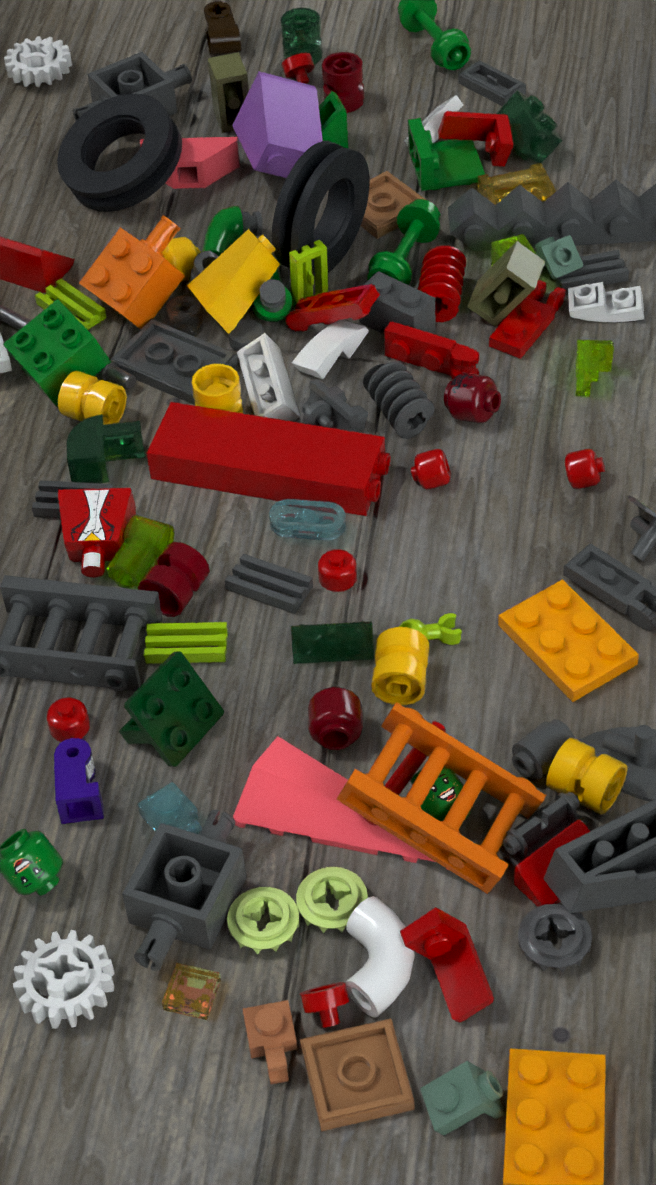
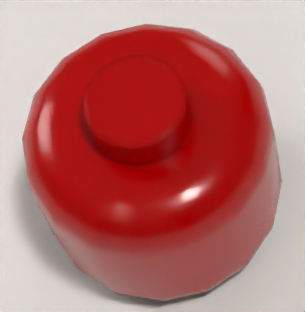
[411,449,451,489]
[565,449,605,489]
[318,549,357,592]
[47,697,90,742]

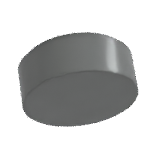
[228,319,264,351]

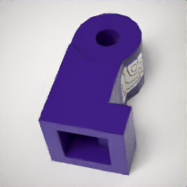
[54,738,104,824]

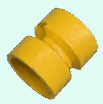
[192,364,244,414]
[58,371,127,431]
[371,627,429,705]
[546,738,628,815]

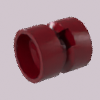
[322,52,364,113]
[138,542,210,617]

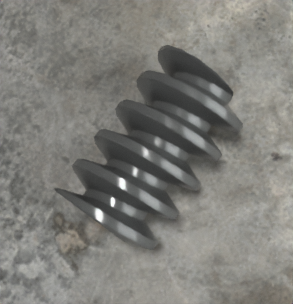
[363,361,434,439]

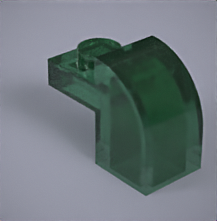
[66,414,145,484]

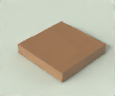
[361,171,426,239]
[300,1018,415,1132]

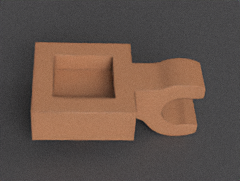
[243,1000,298,1085]

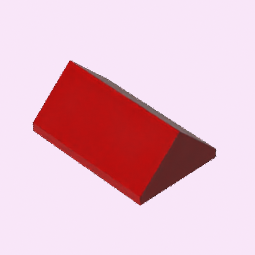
[0,236,75,294]

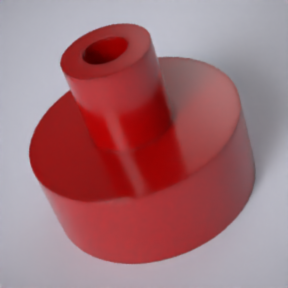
[282,53,315,84]
[300,982,350,1028]

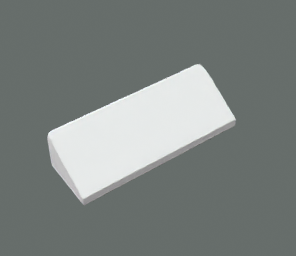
[237,333,300,421]

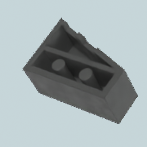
[543,799,656,913]

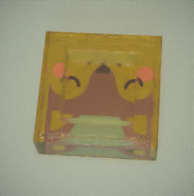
[162,963,221,1020]

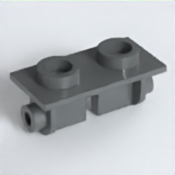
[499,792,588,867]

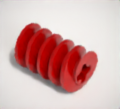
[417,246,466,323]

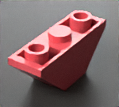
[140,137,240,189]

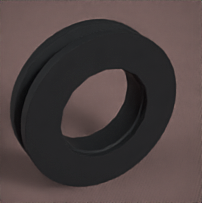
[57,94,182,212]
[272,141,370,278]

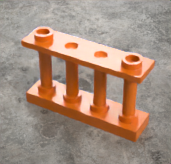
[336,702,546,894]

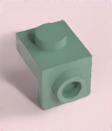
[533,235,583,279]
[420,1061,505,1136]

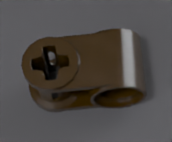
[204,1,241,56]

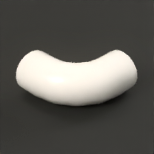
[345,896,415,1018]

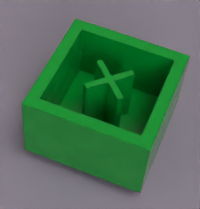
[3,299,111,407]

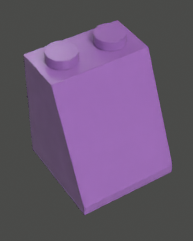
[232,71,323,178]

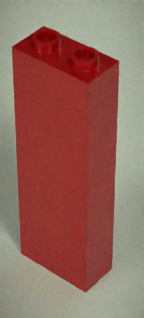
[146,402,391,516]

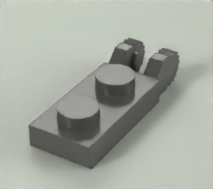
[563,544,656,631]

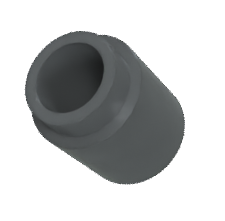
[512,719,575,780]

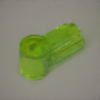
[107,515,175,589]

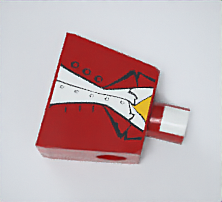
[58,488,136,578]

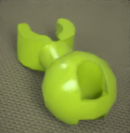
[399,613,462,645]

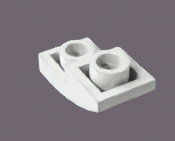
[568,282,644,322]
[292,320,369,379]

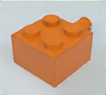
[79,215,185,330]

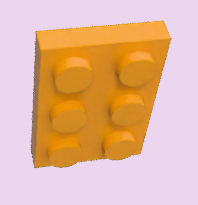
[498,579,639,702]
[503,1048,606,1185]

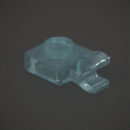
[137,782,202,834]

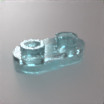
[269,499,346,541]

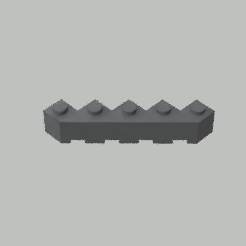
[448,179,656,251]

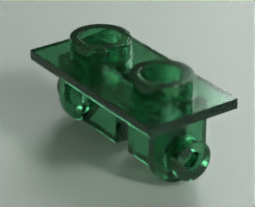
[291,621,374,664]

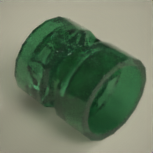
[280,8,323,64]

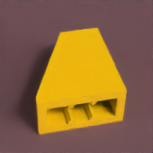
[187,229,280,334]

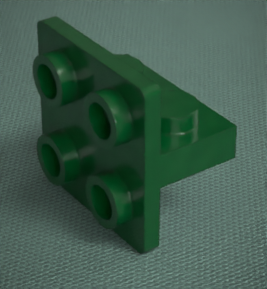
[119,651,224,767]

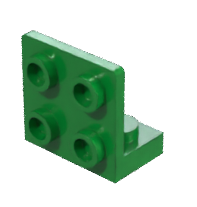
[408,118,485,191]

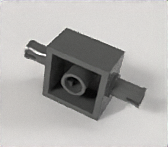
[73,52,192,121]
[122,809,247,971]

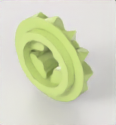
[296,867,368,933]
[227,887,299,954]

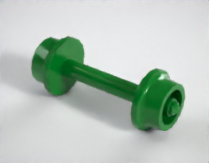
[398,0,471,70]
[367,199,441,285]

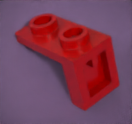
[438,111,514,167]
[400,907,494,1023]

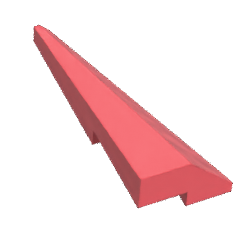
[233,736,448,870]

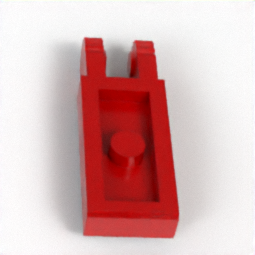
[489,280,566,359]
[285,284,380,332]
[385,321,480,379]

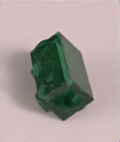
[497,90,563,165]

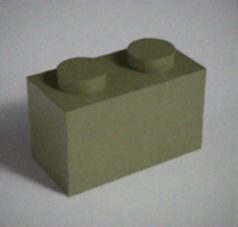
[207,52,249,133]
[467,241,545,326]

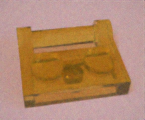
[476,163,556,205]

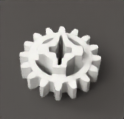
[4,36,72,87]
[13,930,115,1029]

